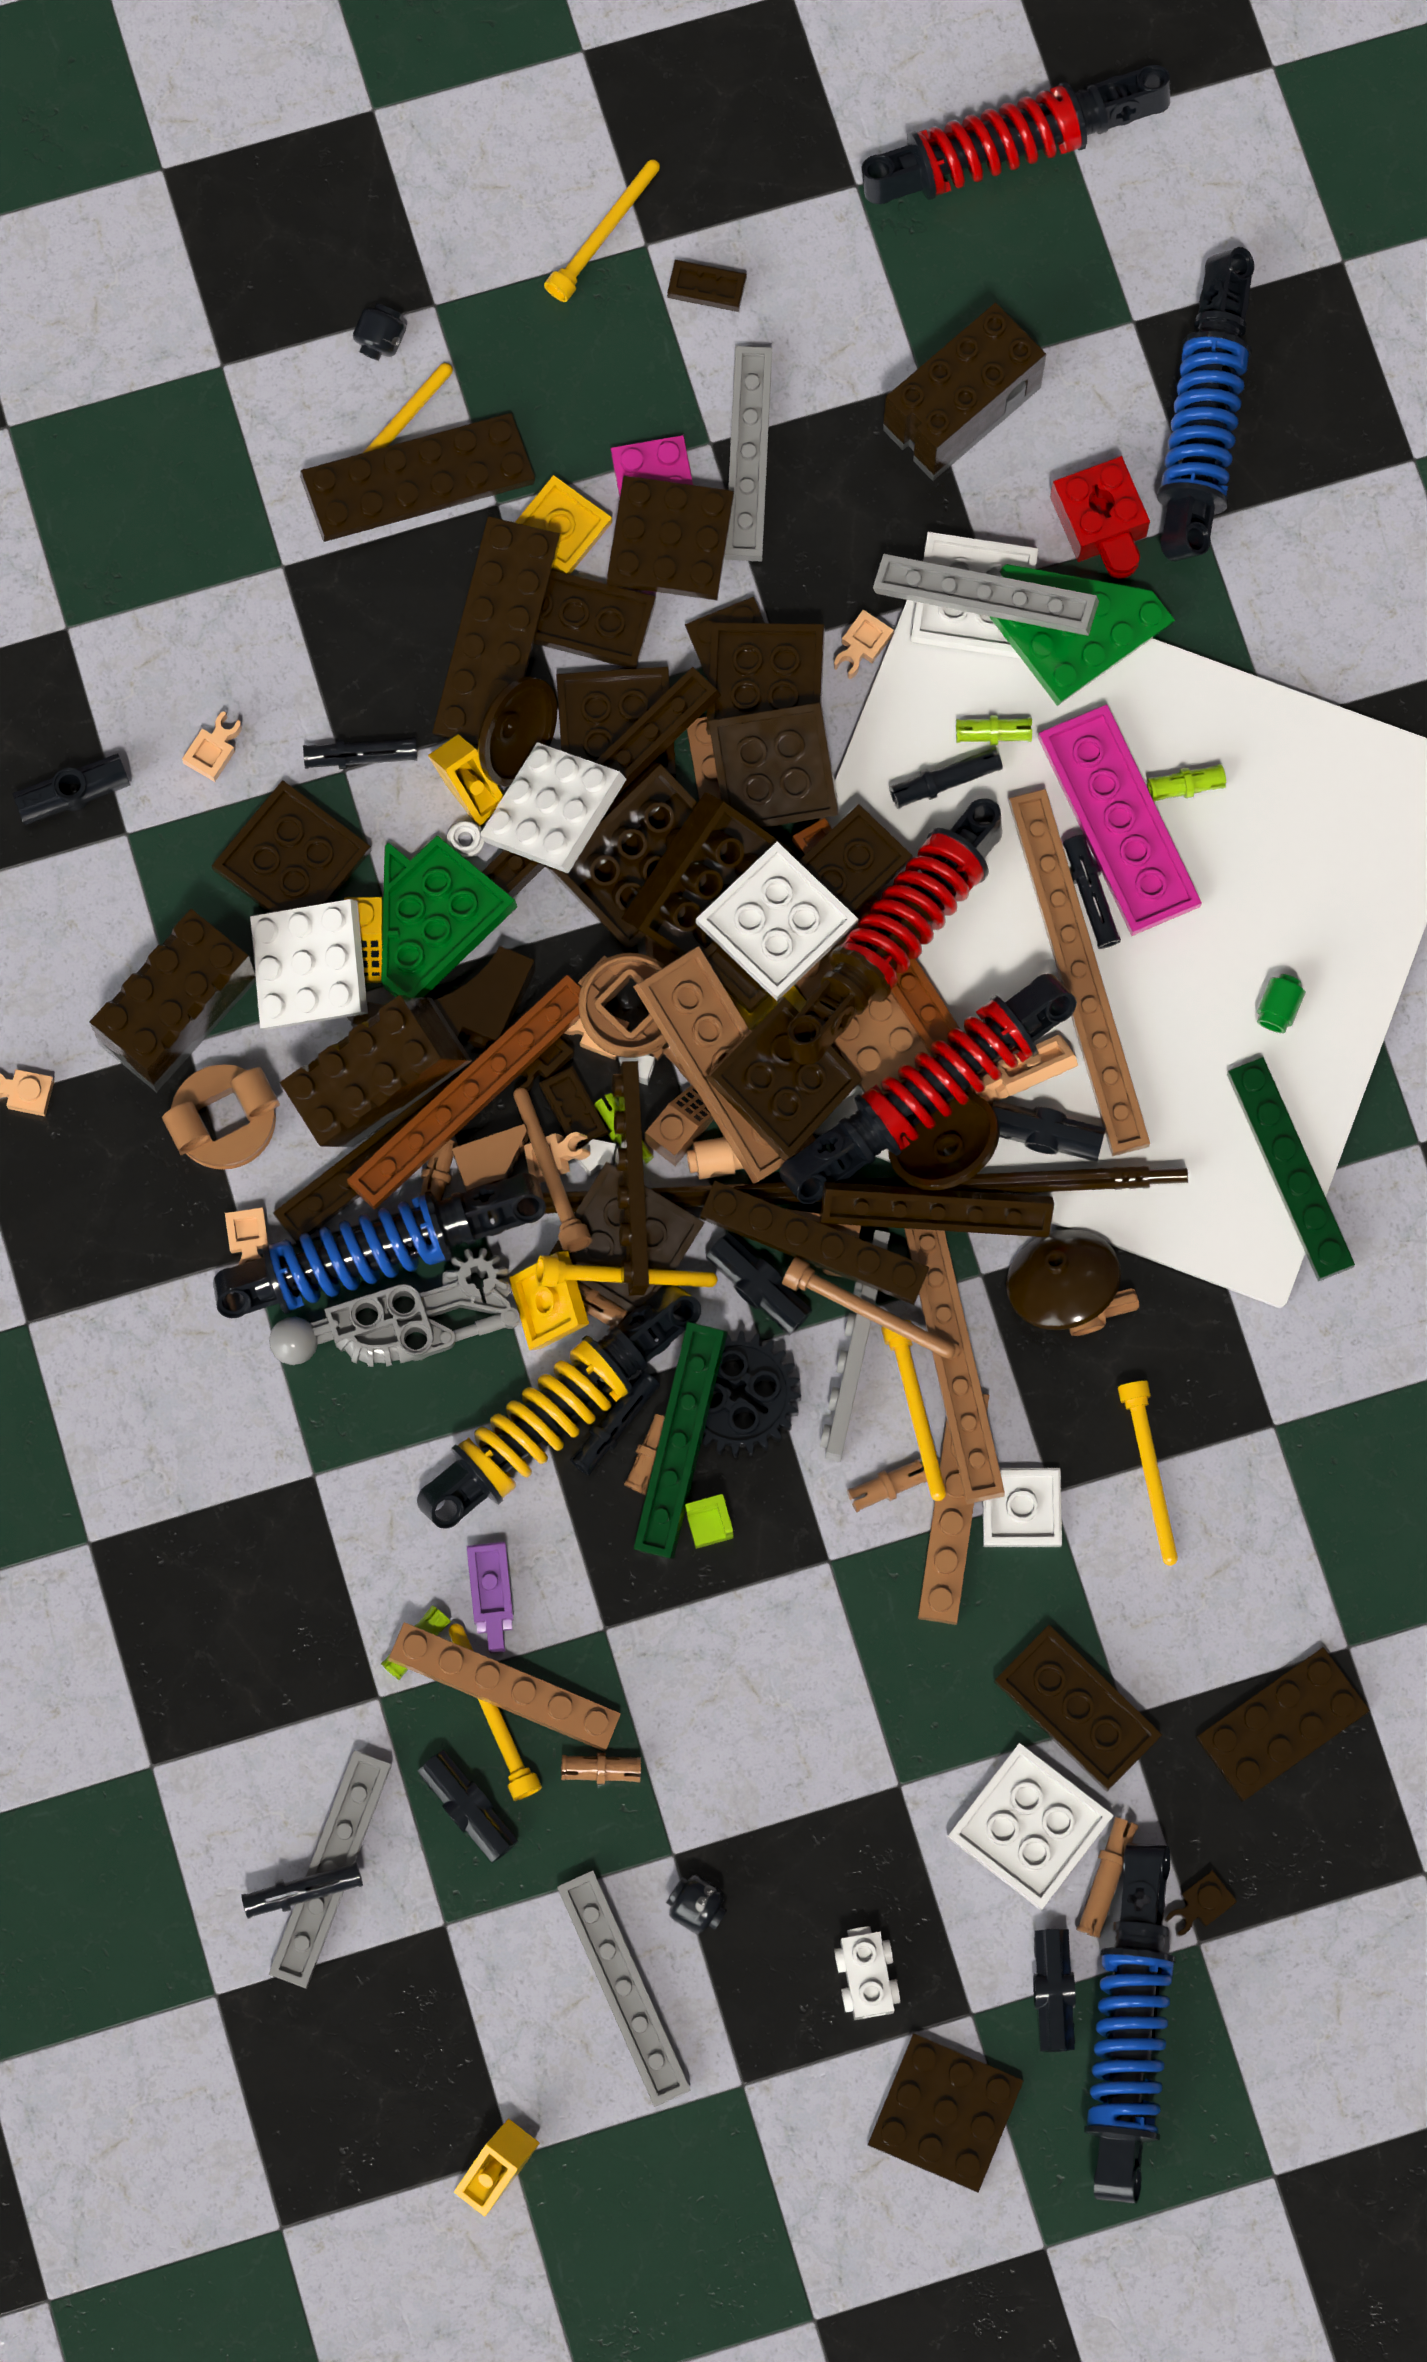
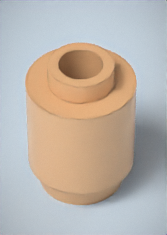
[687,1137,744,1180]

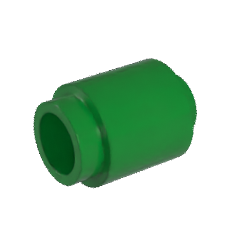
[1257,974,1306,1034]

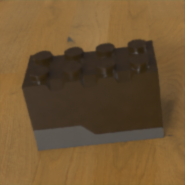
[89,909,256,1093]
[279,995,472,1147]

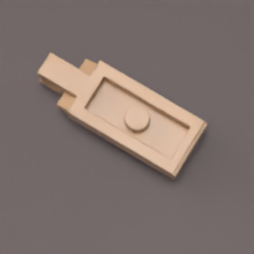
[971,1035,1078,1104]

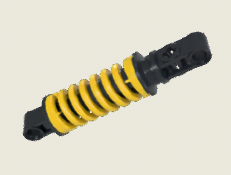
[417,1285,701,1529]

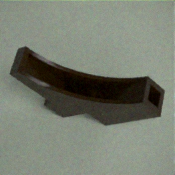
[347,946,535,1051]

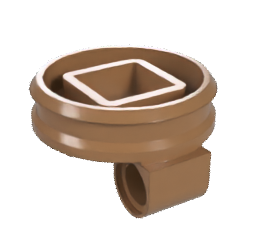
[578,953,668,1061]
[162,1064,280,1169]

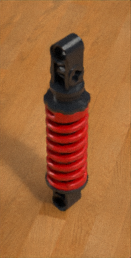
[862,65,1170,204]
[780,974,1077,1204]

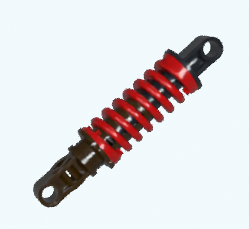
[787,798,1002,1065]

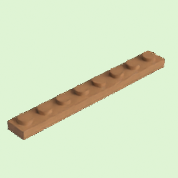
[904,1228,1005,1504]

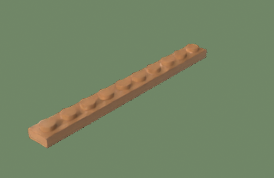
[1009,789,1150,1156]

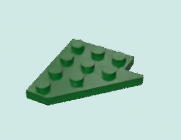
[990,564,1175,706]
[381,836,518,998]

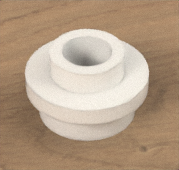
[447,821,484,859]

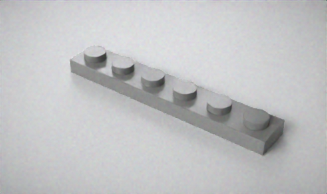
[725,346,772,562]
[873,554,1099,636]
[820,1230,890,1462]
[269,1750,392,1989]
[557,1871,691,2107]

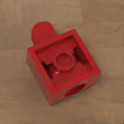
[1050,456,1150,578]

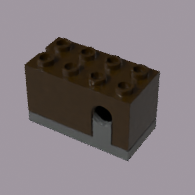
[883,302,1046,481]

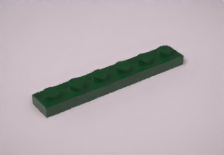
[1227,1057,1355,1282]
[634,1322,728,1559]

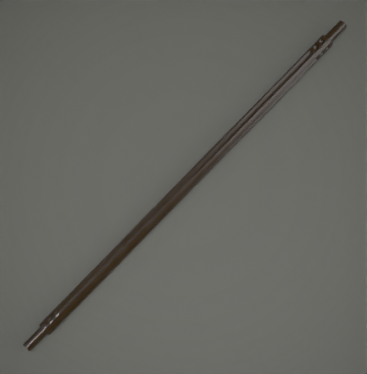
[484,1165,1188,1214]

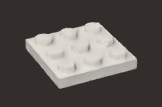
[911,532,1038,658]
[479,742,626,873]
[696,842,858,1001]
[250,899,368,1030]
[947,1743,1114,1911]

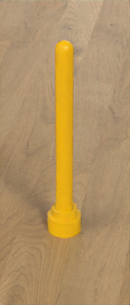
[544,159,660,302]
[363,363,453,453]
[536,1255,718,1288]
[881,1320,946,1501]
[1118,1381,1178,1566]
[449,1623,542,1801]

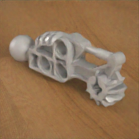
[269,1248,520,1367]

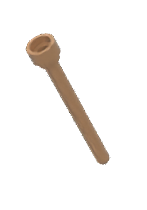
[513,1087,592,1253]
[782,1257,955,1358]

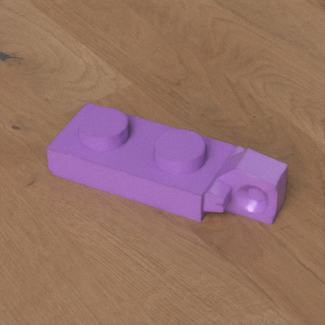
[467,1542,514,1653]

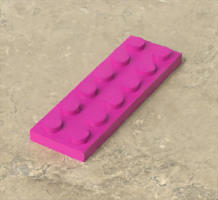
[1038,704,1202,936]

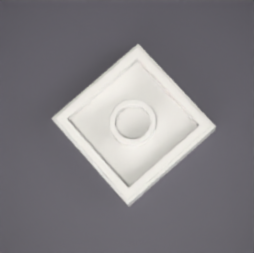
[983,1468,1062,1547]

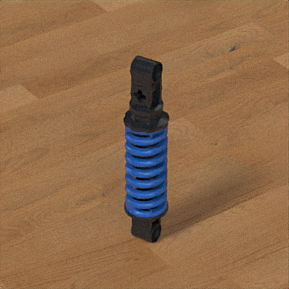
[1157,247,1254,562]
[213,1173,546,1318]
[1084,1843,1176,2203]

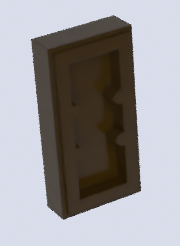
[667,260,747,312]
[539,1066,608,1151]

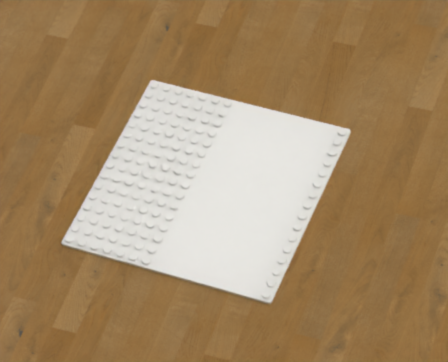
[813,600,1427,1308]

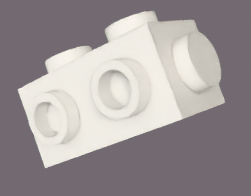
[834,1926,900,2020]

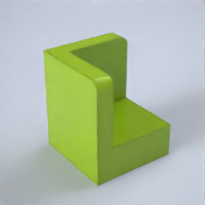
[685,1494,733,1549]

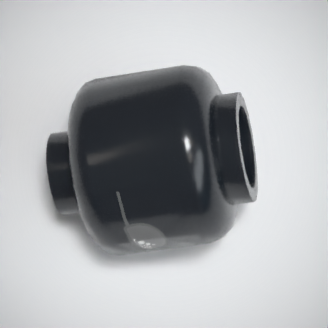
[353,303,406,361]
[666,1874,727,1934]

